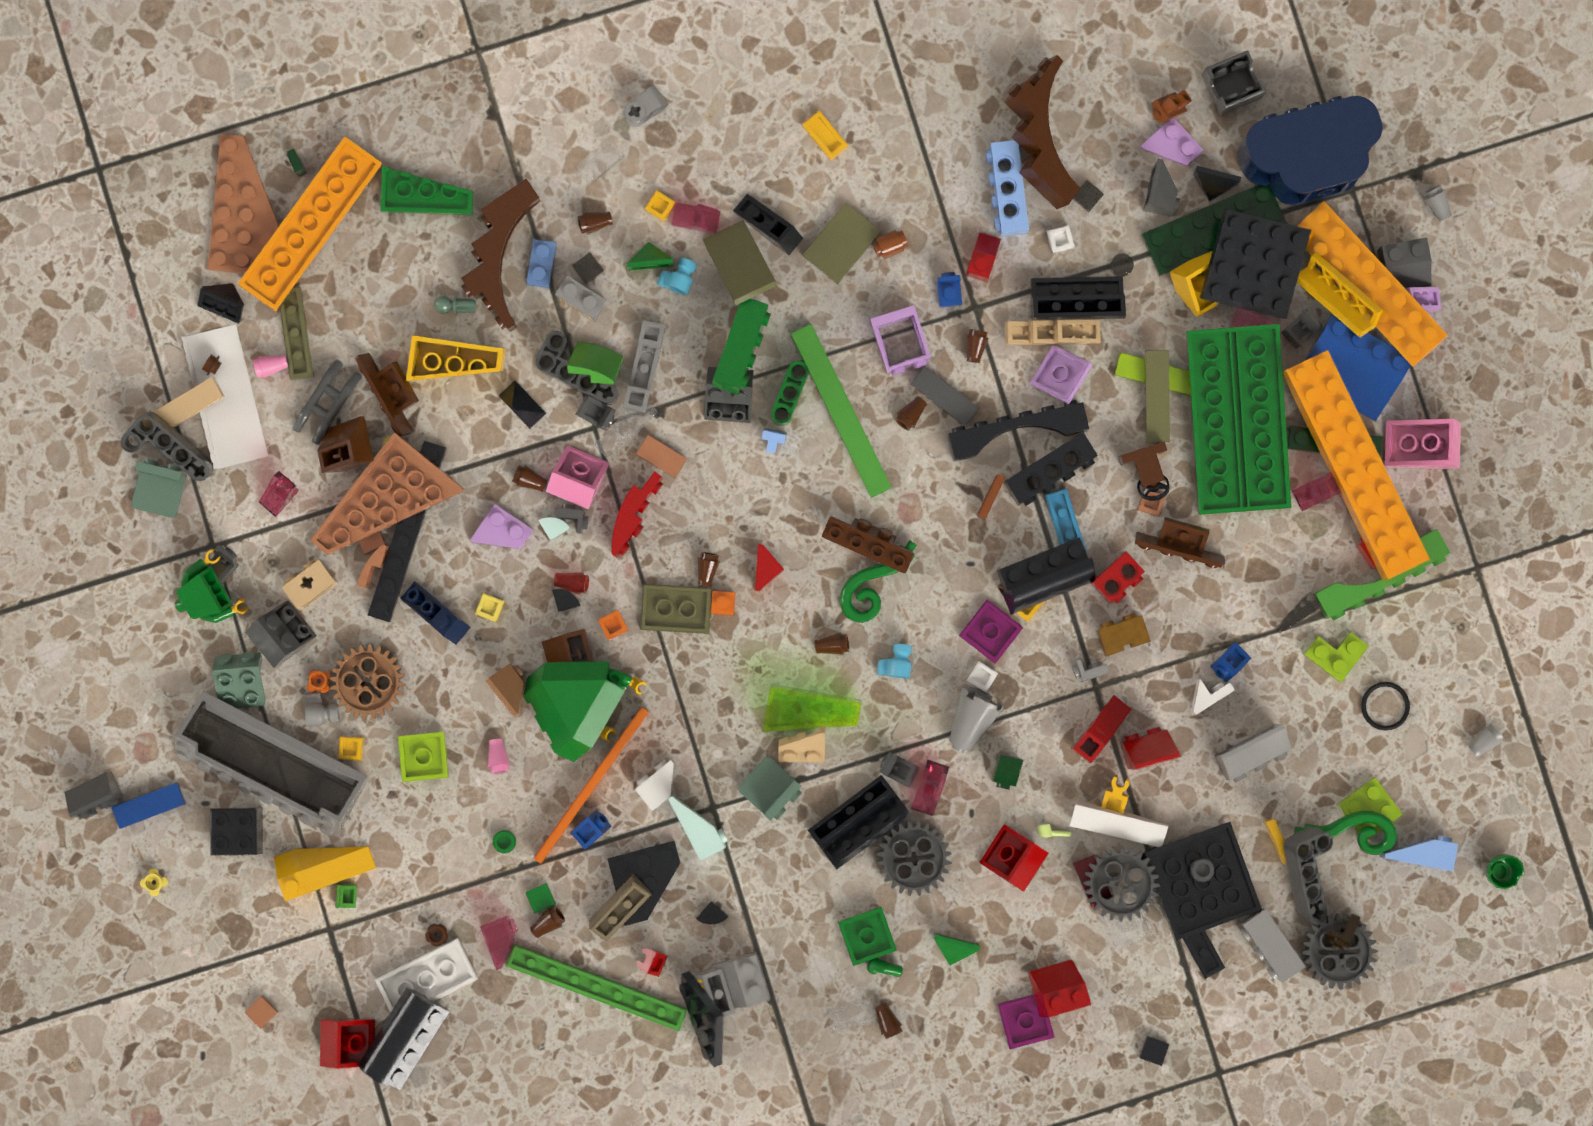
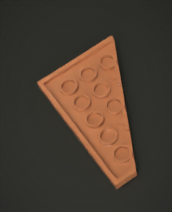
[208,134,279,274]
[310,432,465,555]

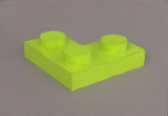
[1303,632,1369,683]

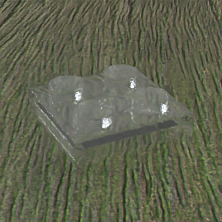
[1095,893,1156,953]

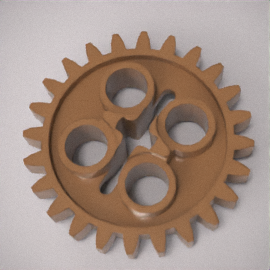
[330,644,406,719]

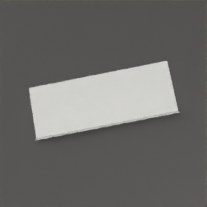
[181,324,268,469]

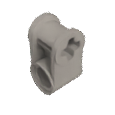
[624,86,668,127]

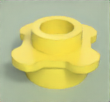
[140,868,168,896]

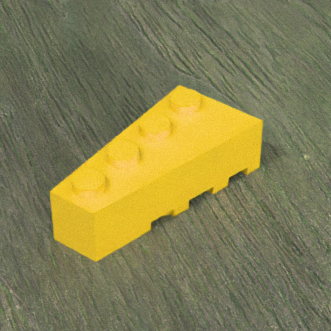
[406,335,507,381]

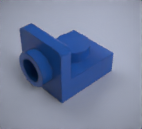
[937,272,963,308]
[1210,642,1252,682]
[570,810,611,850]

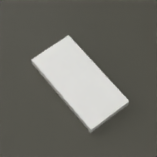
[374,938,479,1013]

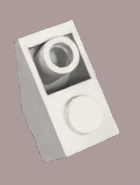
[635,759,675,811]

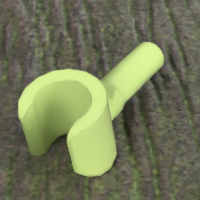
[1038,824,1071,838]

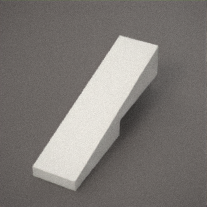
[1070,800,1169,847]

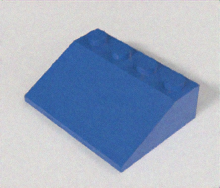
[1304,314,1411,421]

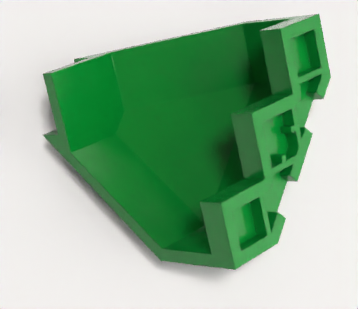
[523,661,625,762]

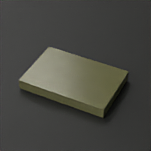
[802,203,881,285]
[640,584,712,634]

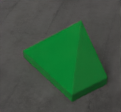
[627,242,674,271]
[933,933,980,965]

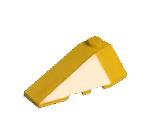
[1170,251,1218,317]
[274,846,377,901]

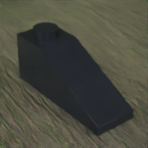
[733,194,803,255]

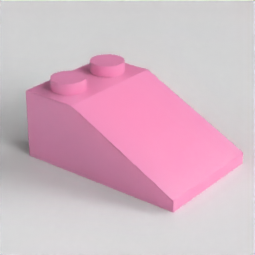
[1385,419,1461,469]

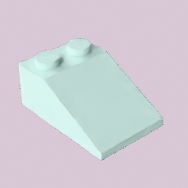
[668,796,728,861]

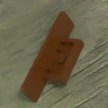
[355,353,419,437]
[822,516,914,573]
[1135,517,1225,568]

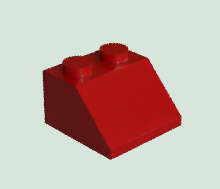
[979,824,1049,892]
[1028,959,1091,1018]
[320,1018,375,1069]

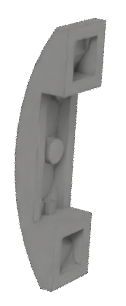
[623,320,665,413]

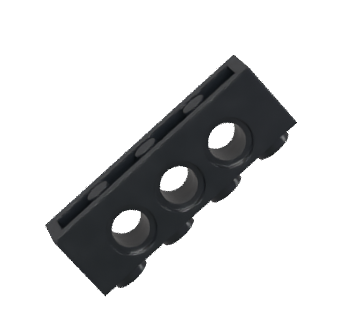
[1004,432,1098,506]

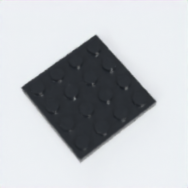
[1200,208,1311,319]
[1143,822,1262,941]

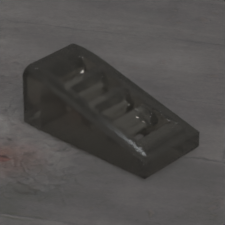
[1276,592,1321,633]

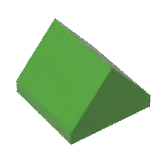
[335,883,357,908]

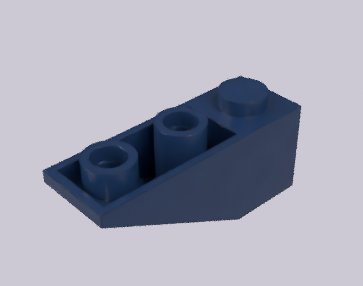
[400,581,471,645]

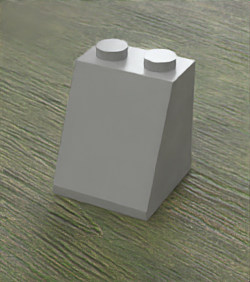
[712,951,770,1008]

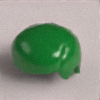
[1486,854,1525,890]

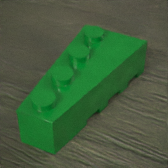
[712,298,771,395]

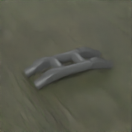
[292,360,362,445]

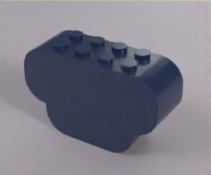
[1238,96,1383,205]

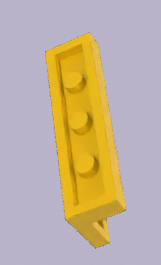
[1297,252,1383,337]

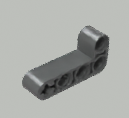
[535,331,619,405]
[120,412,214,481]
[1283,827,1333,924]

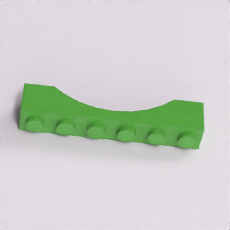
[1312,529,1450,621]

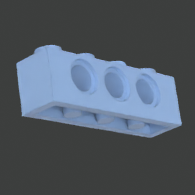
[986,140,1029,237]

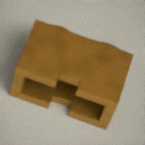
[1096,613,1151,657]

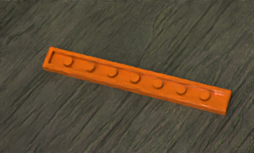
[534,707,650,864]

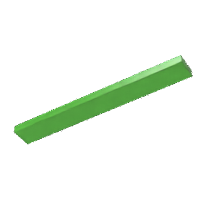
[791,324,892,498]
[506,944,687,1031]

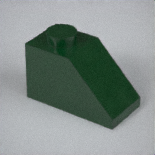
[992,754,1023,790]

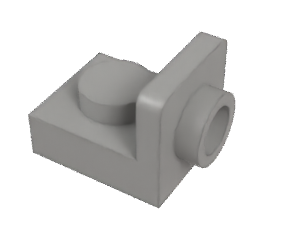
[1072,658,1109,682]

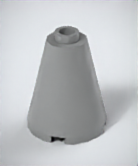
[949,686,1004,753]

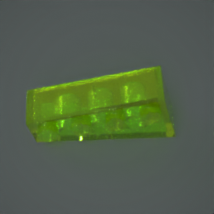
[762,684,862,732]

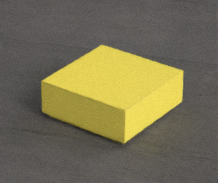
[475,593,505,623]

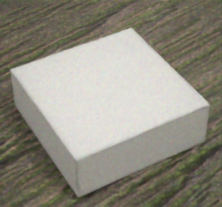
[1046,225,1075,254]
[966,661,998,693]

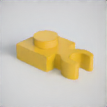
[1101,775,1130,814]

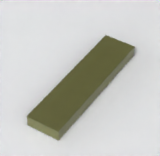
[280,286,314,380]
[1145,350,1170,443]

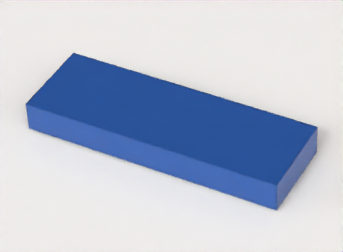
[112,783,186,829]

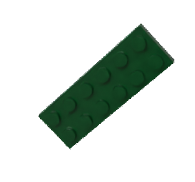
[1141,185,1286,276]

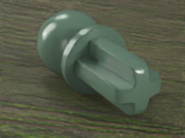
[434,296,477,315]

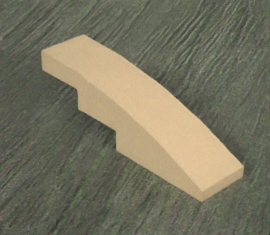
[1005,320,1101,345]

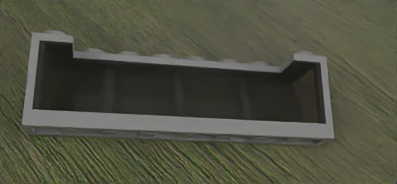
[175,691,367,838]

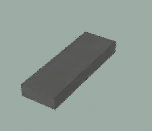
[910,366,979,426]

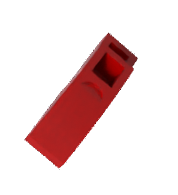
[612,471,663,558]

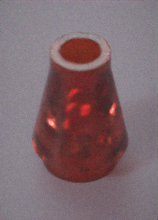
[554,572,589,595]

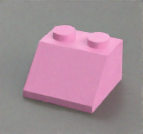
[546,445,609,509]

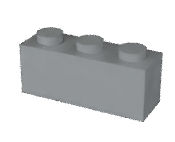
[1240,908,1306,983]

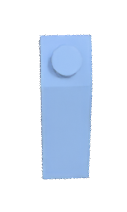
[1380,835,1458,871]

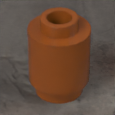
[873,230,909,259]

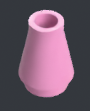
[252,354,288,378]
[487,739,510,774]

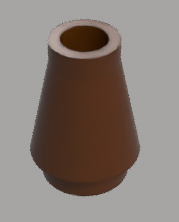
[578,211,613,235]
[966,329,989,363]
[895,396,927,431]
[512,465,548,492]
[698,552,720,587]
[815,632,849,655]
[530,906,566,938]
[874,1003,903,1039]

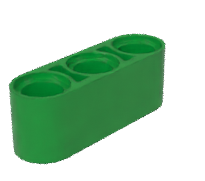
[771,361,809,426]

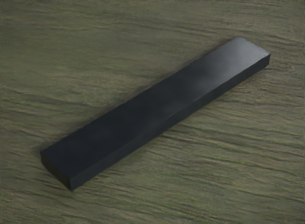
[1141,846,1225,979]

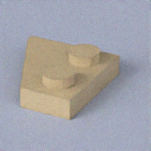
[778,726,825,763]

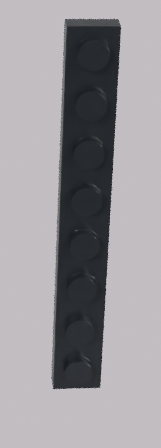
[368,441,447,623]

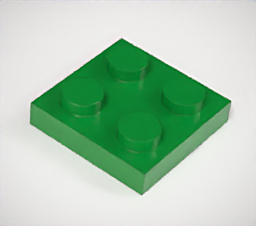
[838,906,897,966]

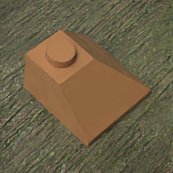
[485,664,526,718]

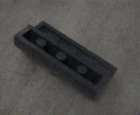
[1031,276,1126,321]
[997,537,1096,615]
[808,775,911,870]
[357,987,450,1090]

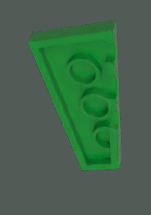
[380,166,474,215]

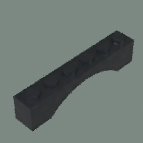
[947,400,1089,462]

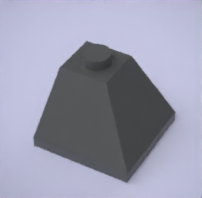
[1144,159,1180,217]

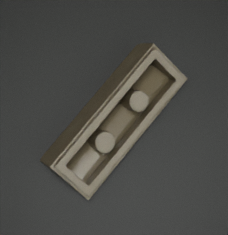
[589,874,652,941]

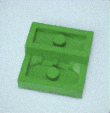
[567,341,623,384]

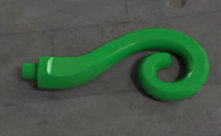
[840,540,917,623]
[1294,811,1397,855]

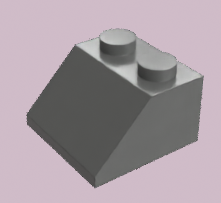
[1377,237,1432,288]

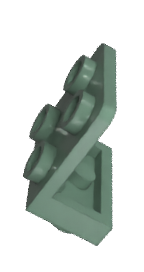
[131,459,187,518]
[212,652,266,708]
[738,757,802,821]

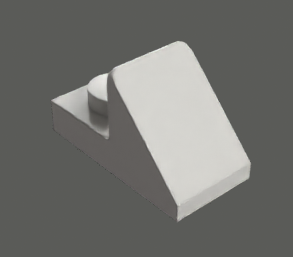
[1191,679,1235,715]

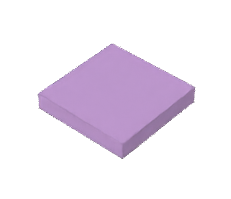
[1030,345,1092,404]

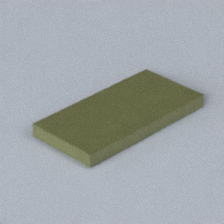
[702,220,777,305]

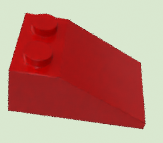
[1120,727,1181,770]

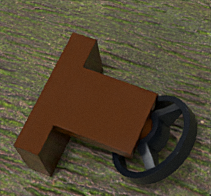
[1118,441,1170,501]

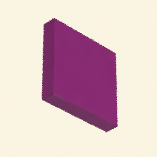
[959,600,1024,664]
[998,994,1055,1049]

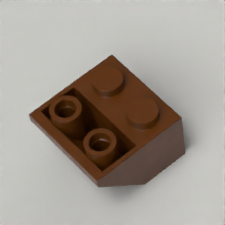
[317,416,374,473]
[542,629,595,662]

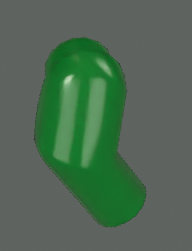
[867,958,903,977]

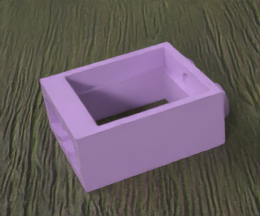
[870,305,931,376]

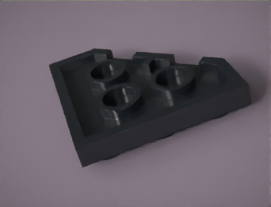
[607,841,681,926]
[679,971,724,1067]

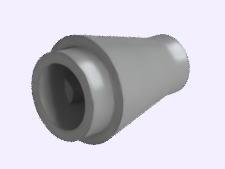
[1423,185,1452,221]
[1469,724,1504,757]

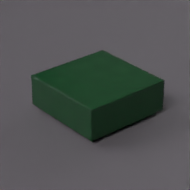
[287,149,307,177]

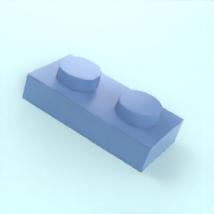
[526,239,557,289]

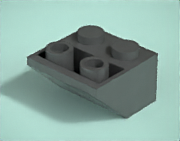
[704,367,754,423]
[245,600,317,668]
[65,772,123,820]

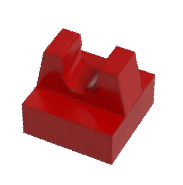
[636,947,668,977]

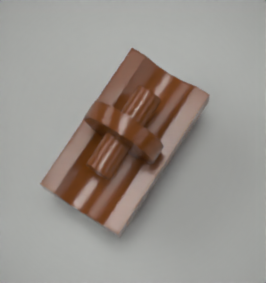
[1151,90,1192,123]

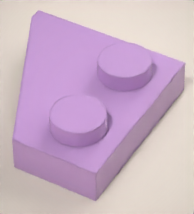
[1140,118,1204,167]
[470,504,533,549]

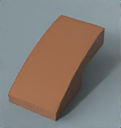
[356,545,389,589]

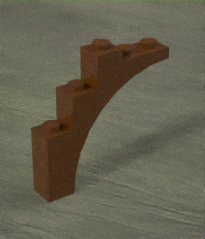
[1004,55,1080,209]
[461,179,541,332]

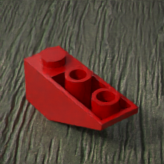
[1071,695,1132,763]

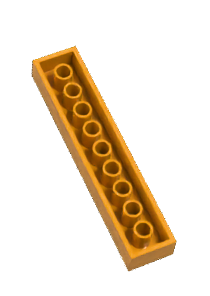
[1283,350,1430,581]

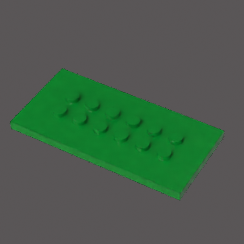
[1186,324,1292,515]

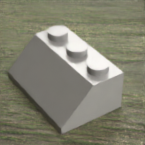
[1214,724,1292,782]

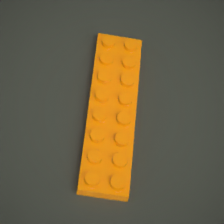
[237,136,382,312]
[1297,201,1449,367]

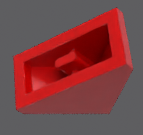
[755,544,784,592]

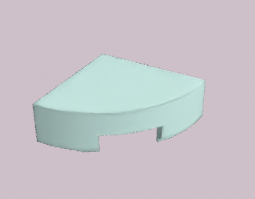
[538,517,570,540]

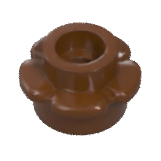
[202,354,222,375]
[425,924,448,946]

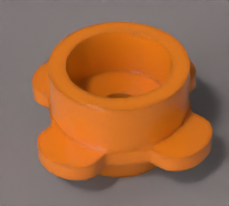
[307,669,331,693]

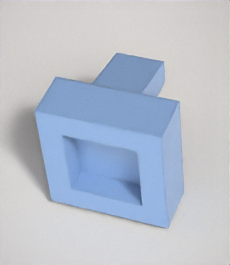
[762,428,787,453]

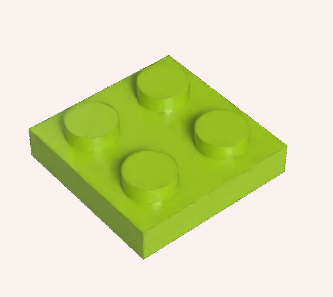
[398,732,449,782]
[1337,777,1403,841]

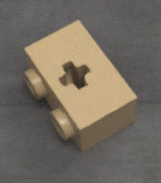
[281,559,338,610]

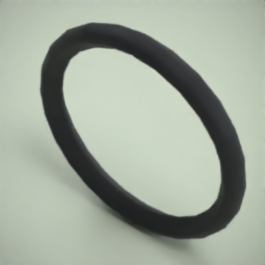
[1361,682,1410,731]

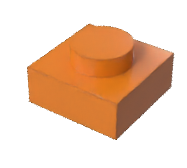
[711,591,736,616]
[598,610,629,641]

